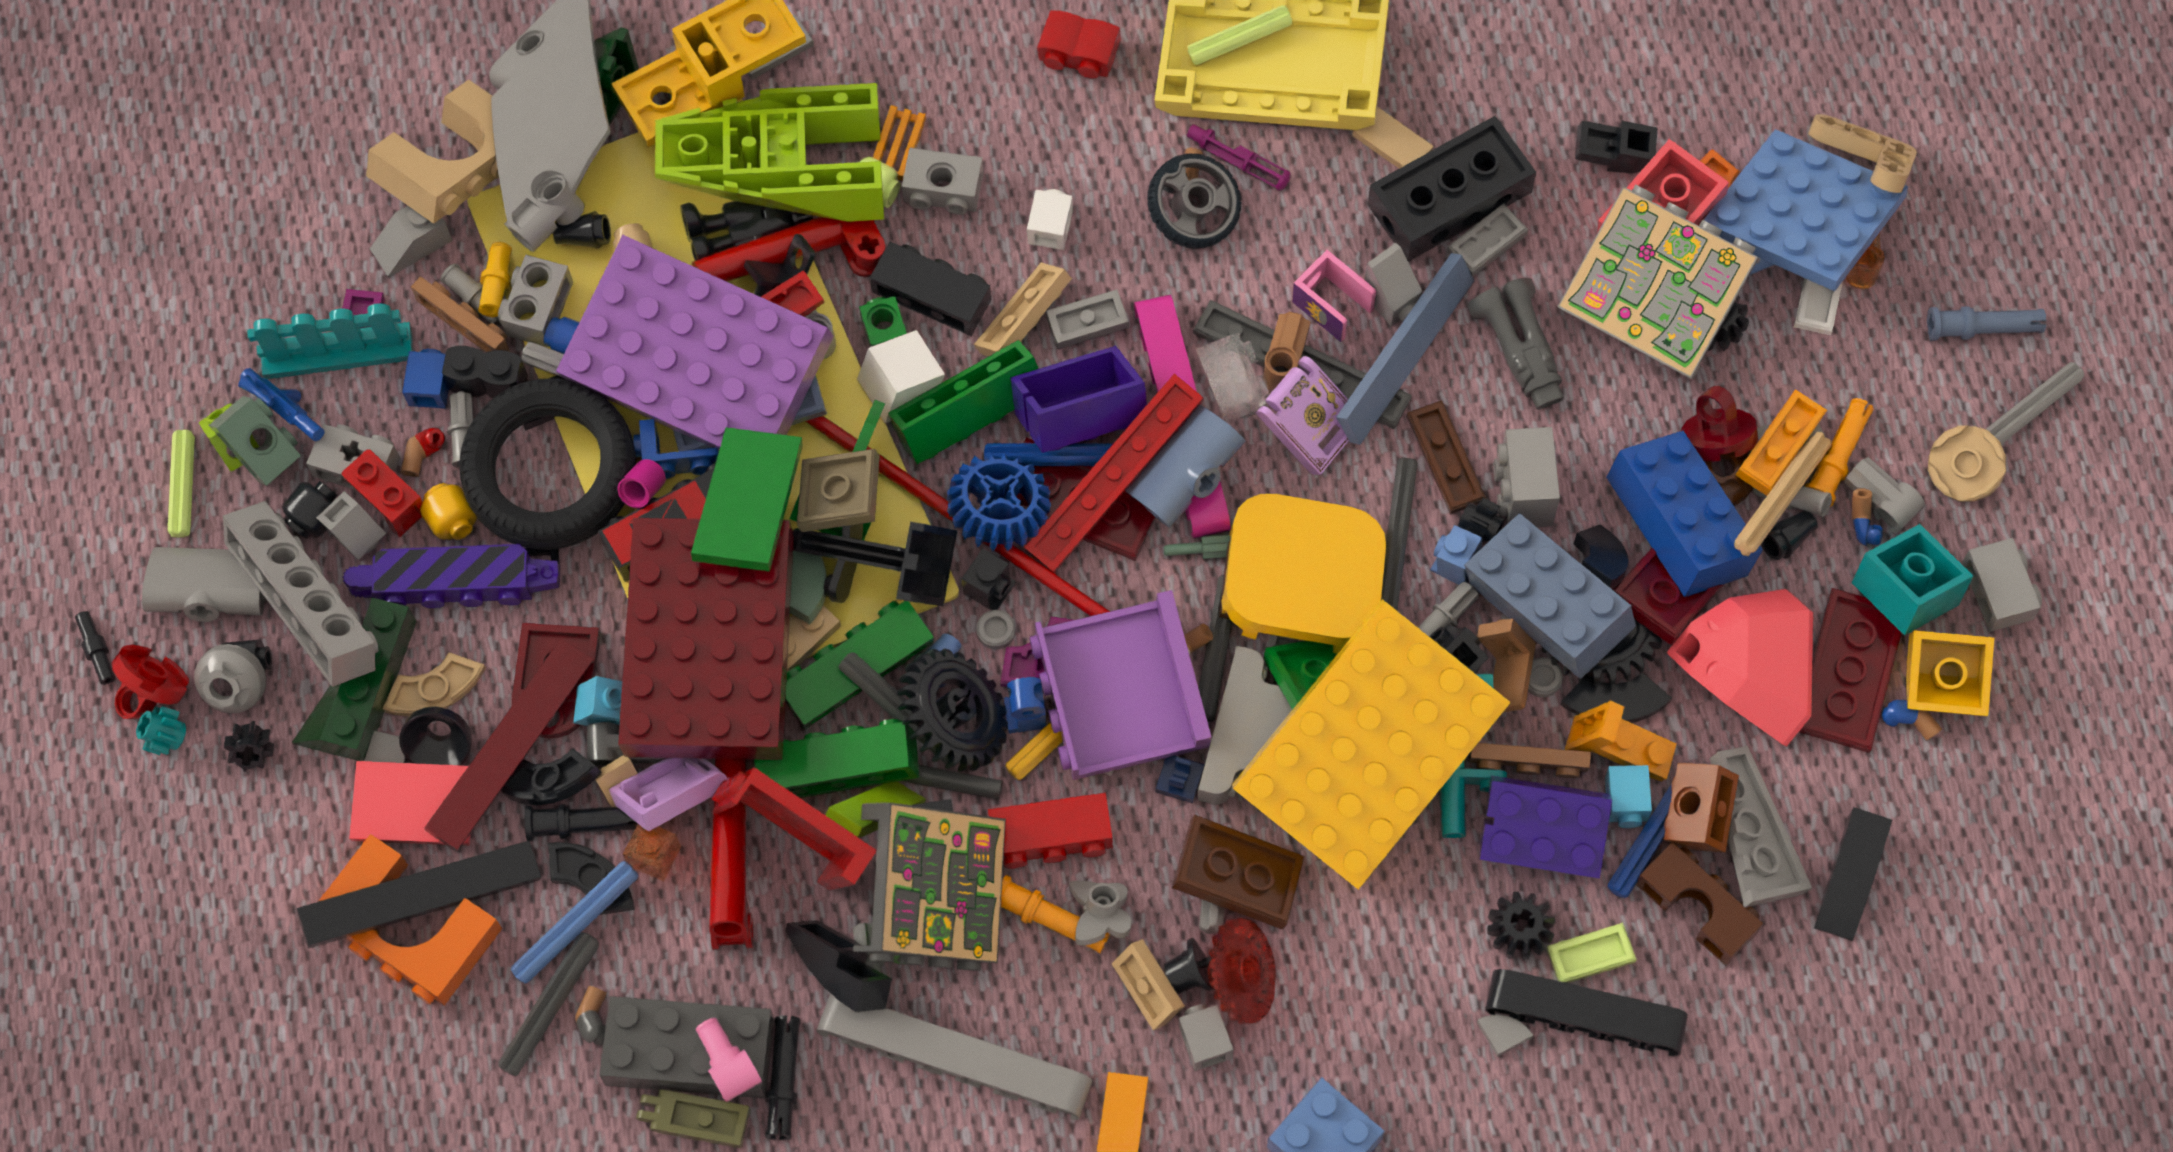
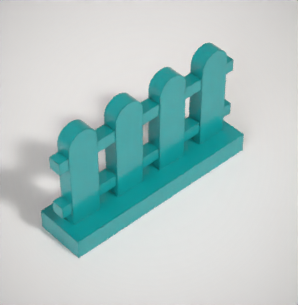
[247,303,413,379]

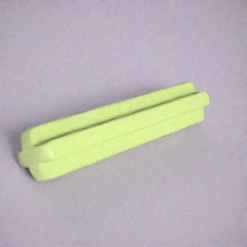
[1188,5,1292,65]
[167,430,195,538]

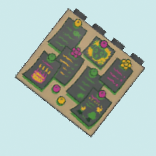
[853,803,1006,971]

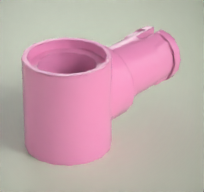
[696,1018,762,1102]

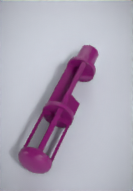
[1187,124,1291,191]

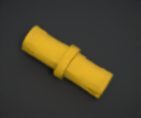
[478,242,512,317]

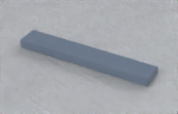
[1336,253,1474,445]

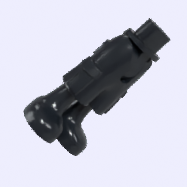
[680,201,814,260]

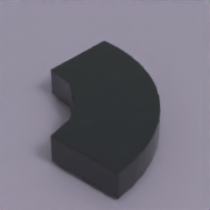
[1573,524,1629,590]
[1560,673,1672,723]
[501,748,602,805]
[548,842,635,915]

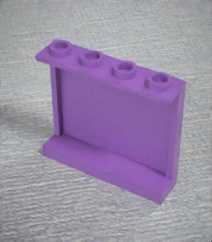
[1029,590,1212,780]

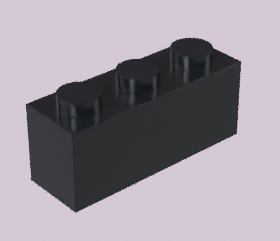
[870,241,992,336]

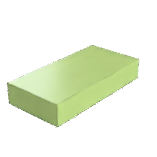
[1546,923,1637,983]

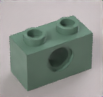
[209,395,301,486]

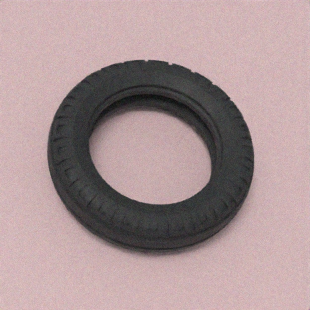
[459,379,636,550]

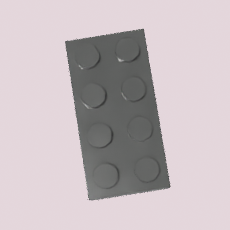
[599,996,775,1099]

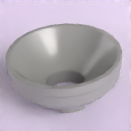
[194,644,266,714]

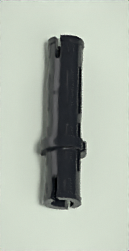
[765,1015,801,1141]

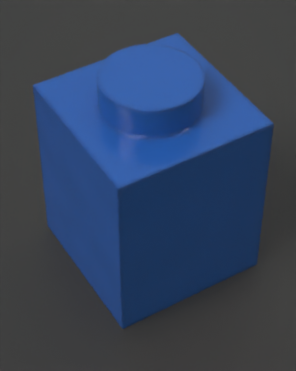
[402,349,449,409]

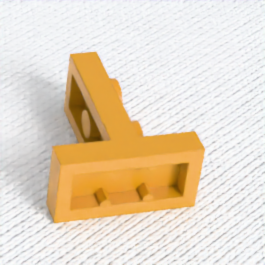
[1564,701,1677,781]

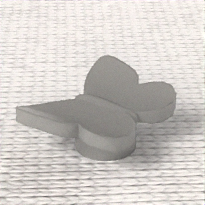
[1069,881,1132,946]

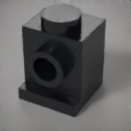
[961,548,1017,610]

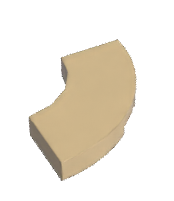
[382,652,486,716]

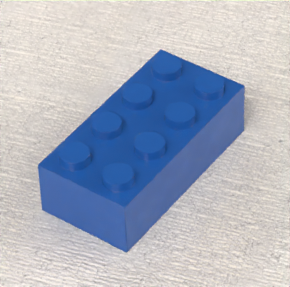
[1606,431,1763,597]

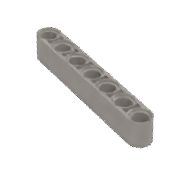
[816,993,1093,1120]

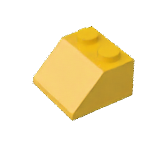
[1906,630,1995,717]

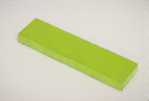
[825,782,926,838]

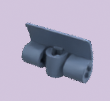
[1125,405,1246,528]

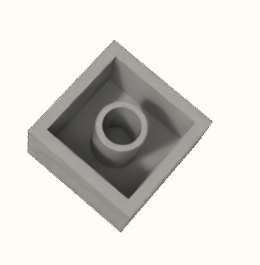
[1493,427,1560,527]

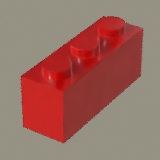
[988,792,1113,869]

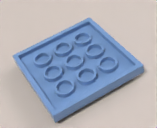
[1704,129,1908,291]

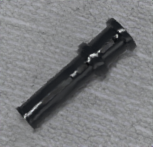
[524,804,645,841]

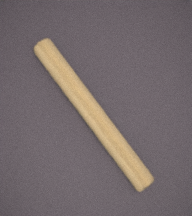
[1734,432,1831,556]

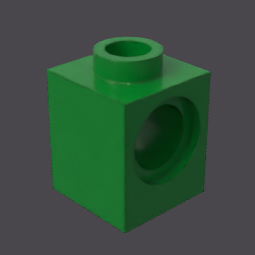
[859,296,907,347]

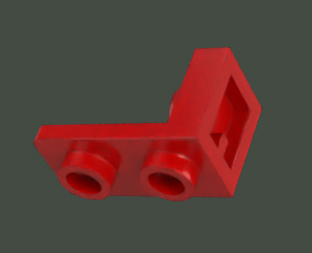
[342,449,423,537]

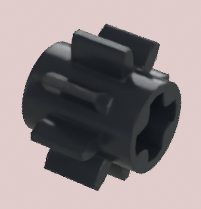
[1458,498,1505,542]
[224,721,274,772]

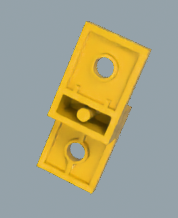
[611,0,806,147]

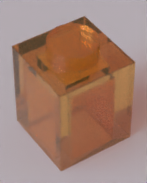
[623,824,681,882]

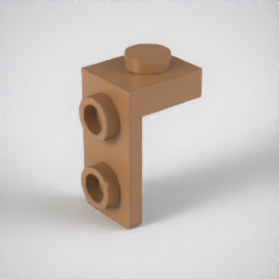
[1477,618,1536,713]

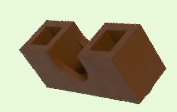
[1636,842,1763,966]

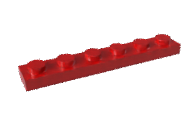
[1024,373,1204,573]

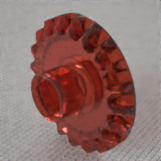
[1208,918,1276,1024]

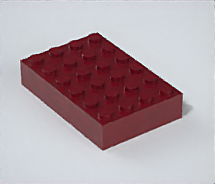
[618,518,794,760]

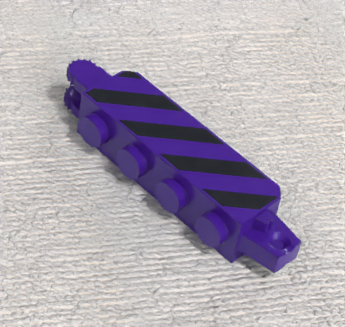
[342,544,560,608]

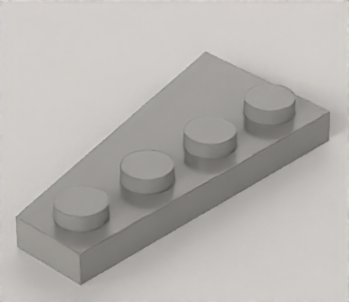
[1710,746,1812,908]

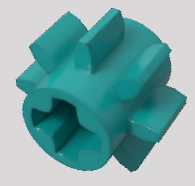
[136,706,186,755]

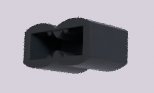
[442,346,528,398]

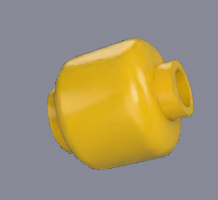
[420,483,477,540]

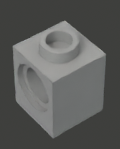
[316,491,386,560]
[1179,1004,1234,1071]

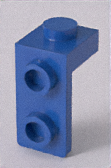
[633,419,719,479]

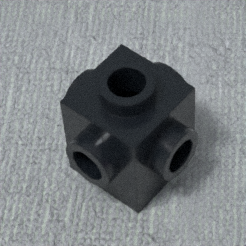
[1430,624,1489,674]

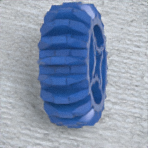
[947,451,1051,552]

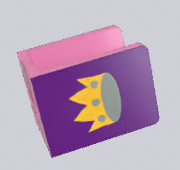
[1292,250,1376,342]

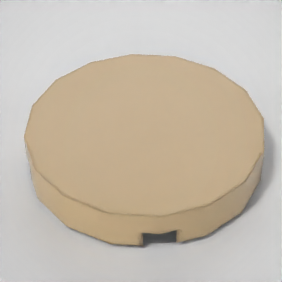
[1928,425,2006,502]

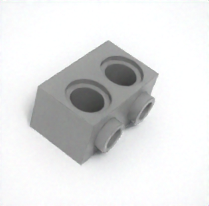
[498,255,573,347]

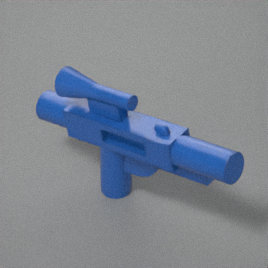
[238,368,325,441]

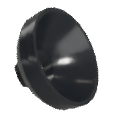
[399,706,472,765]

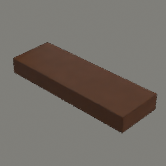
[1406,400,1486,514]

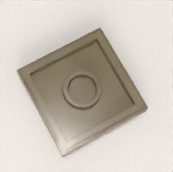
[797,449,880,532]

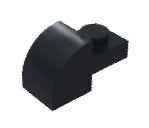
[1575,120,1658,174]

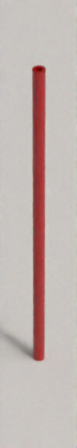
[805,416,1111,616]

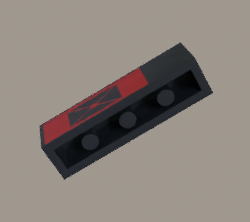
[598,463,716,582]

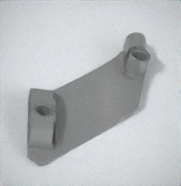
[489,0,611,252]

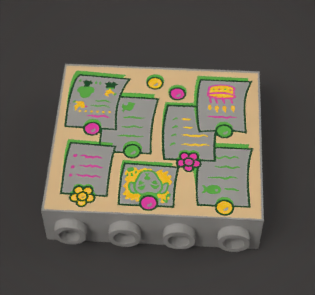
[1558,184,1760,379]

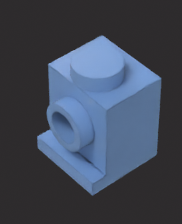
[1430,525,1482,585]

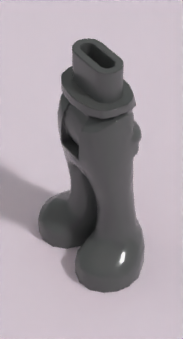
[1467,278,1564,410]

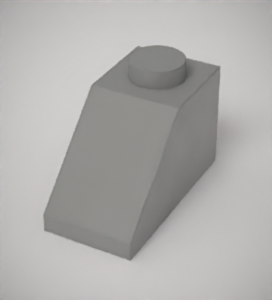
[370,206,453,278]
[1365,243,1422,327]

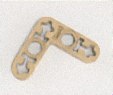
[1808,114,1917,193]

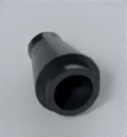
[553,211,611,248]
[1761,510,1818,560]

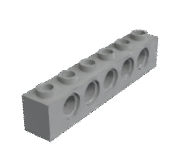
[223,501,378,687]

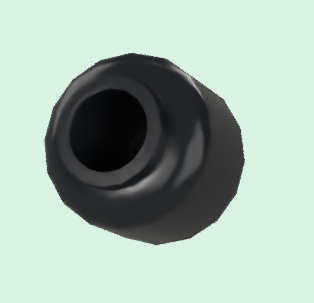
[282,481,337,539]

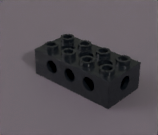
[1368,116,1536,262]

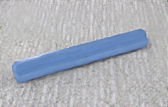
[511,861,639,983]

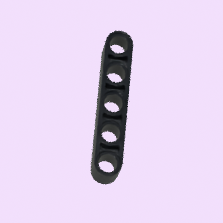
[1485,969,1688,1056]

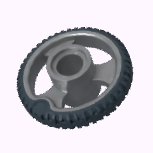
[1147,153,1241,249]

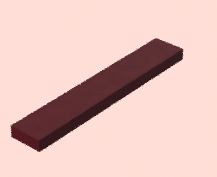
[424,638,594,852]

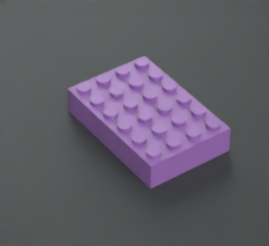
[556,235,834,450]

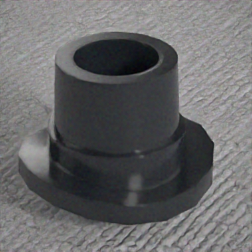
[1164,937,1219,994]

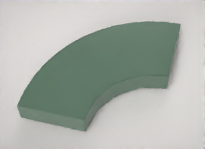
[790,551,827,624]

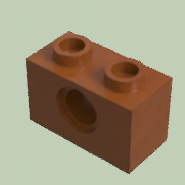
[1664,763,1739,853]

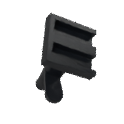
[793,521,958,606]

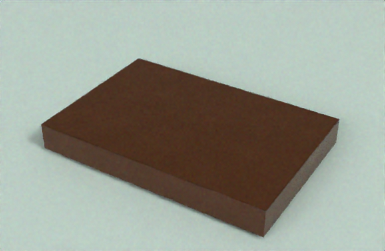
[1172,815,1305,930]

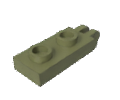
[636,1089,751,1149]

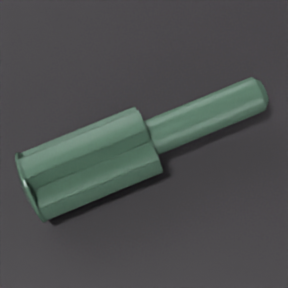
[1164,534,1231,559]

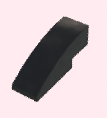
[1814,807,1892,941]
[785,920,892,1012]

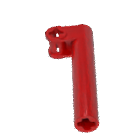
[692,217,885,282]
[709,759,754,950]

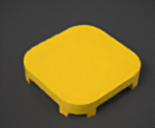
[1221,494,1386,653]

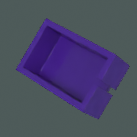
[1010,346,1147,453]
[1479,775,1612,878]

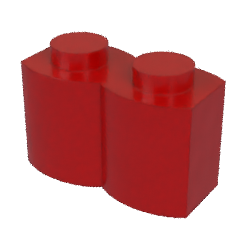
[1037,10,1121,79]

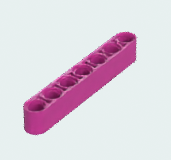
[1133,295,1231,539]

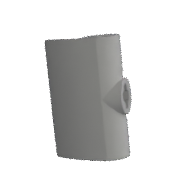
[142,547,265,622]

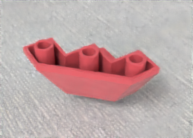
[1666,589,1813,747]

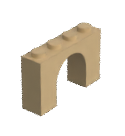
[366,80,499,224]

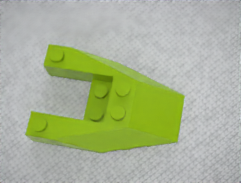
[655,83,884,222]

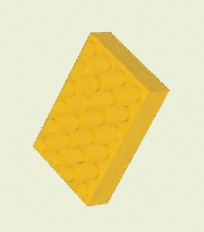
[1232,599,1511,890]

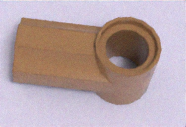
[1263,312,1311,391]

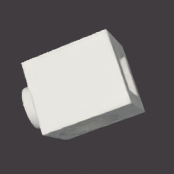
[1027,189,1073,250]

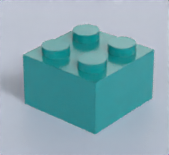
[1852,524,1973,635]

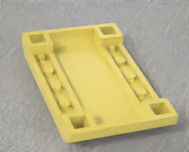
[1154,0,1390,130]

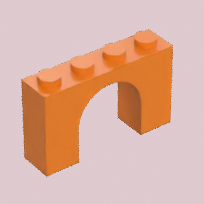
[318,834,502,1006]

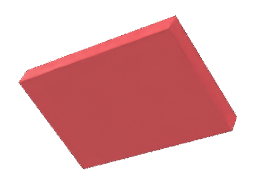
[349,761,471,846]

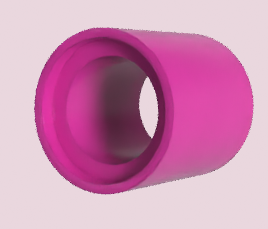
[617,459,666,508]

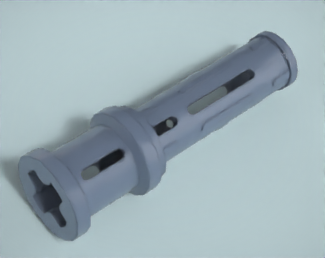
[1927,306,2046,341]

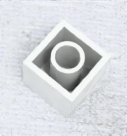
[857,330,945,423]

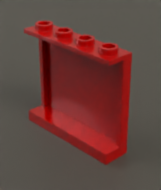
[711,768,877,891]

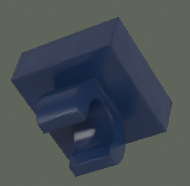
[1155,756,1205,803]

